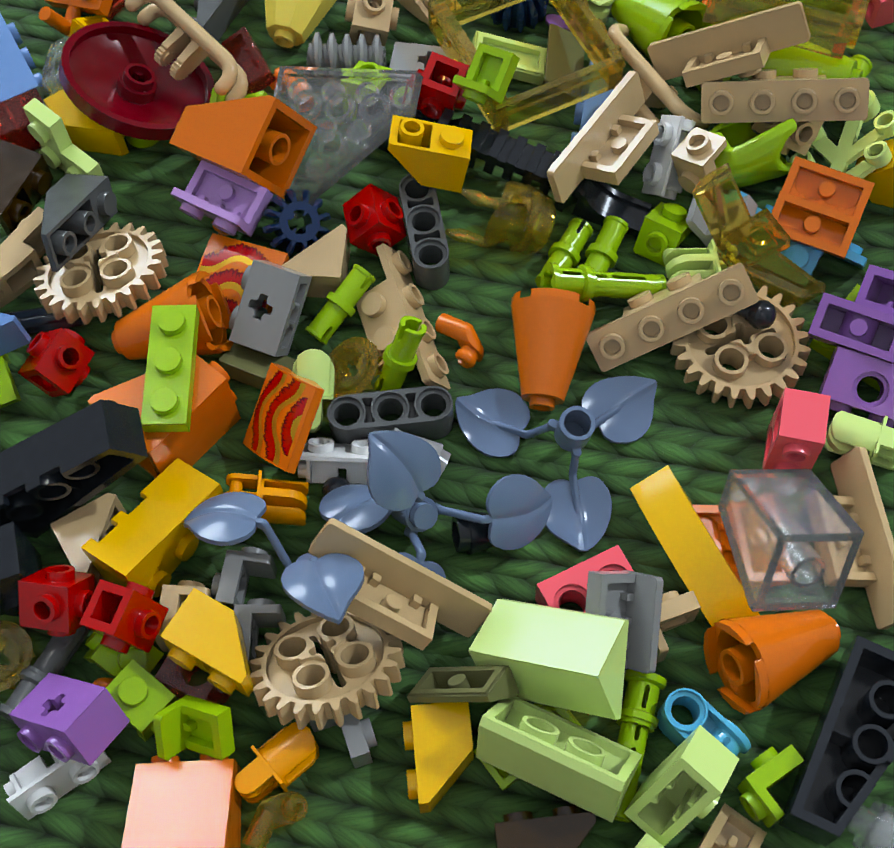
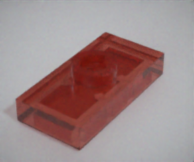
[220,26,277,95]

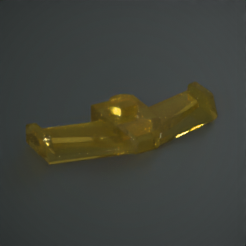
[692,163,826,308]

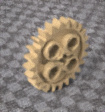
[33,222,169,325]
[670,285,811,409]
[249,611,405,730]

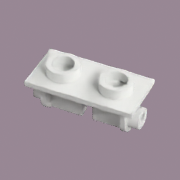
[642,114,696,200]
[298,437,369,485]
[3,751,112,821]

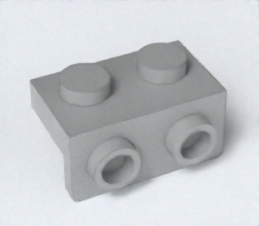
[585,570,664,674]

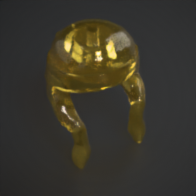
[445,181,556,255]

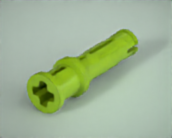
[540,262,667,302]
[614,669,667,823]

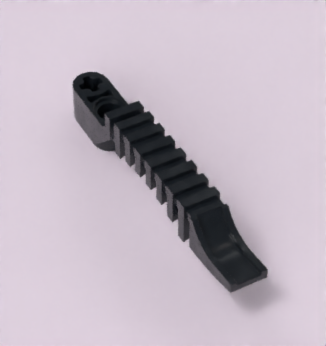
[356,94,652,237]

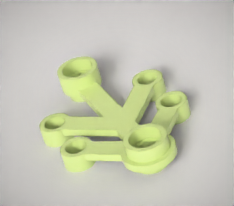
[789,90,894,179]

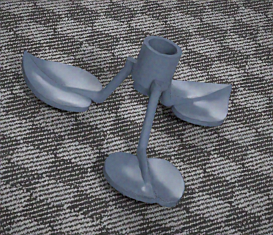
[455,376,657,552]
[366,430,552,579]
[183,484,392,625]

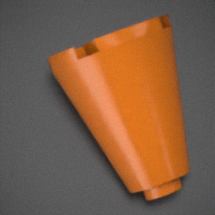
[111,271,234,360]
[511,288,596,411]
[703,609,841,714]

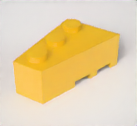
[81,458,224,599]

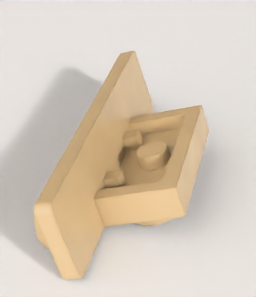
[647,1,811,88]
[701,68,870,123]
[547,70,659,203]
[356,243,451,391]
[586,263,759,372]
[807,447,894,630]
[309,518,493,651]

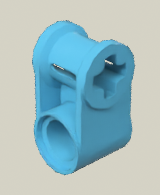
[657,688,751,756]

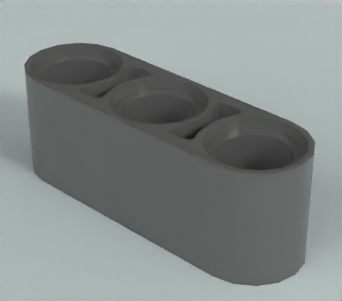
[399,174,450,290]
[327,386,454,444]

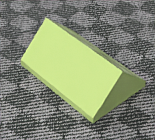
[468,599,629,720]
[476,697,642,823]

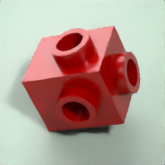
[410,51,469,119]
[342,183,407,257]
[18,328,95,397]
[18,565,95,637]
[79,579,169,655]

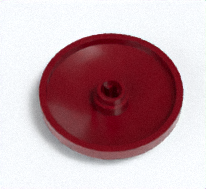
[59,21,215,141]

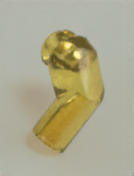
[241,791,309,848]

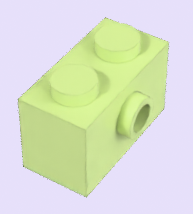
[624,725,739,846]

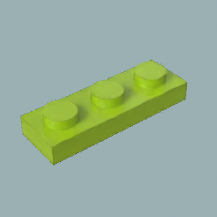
[141,305,200,432]

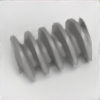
[306,32,386,82]

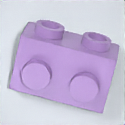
[171,159,273,237]

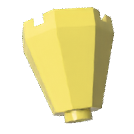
[265,0,337,48]

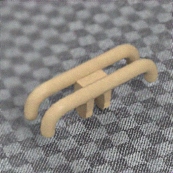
[125,0,248,101]
[590,23,710,130]

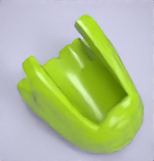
[709,118,797,189]

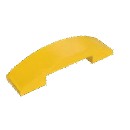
[630,465,760,627]

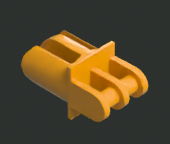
[225,470,309,529]
[234,722,319,804]

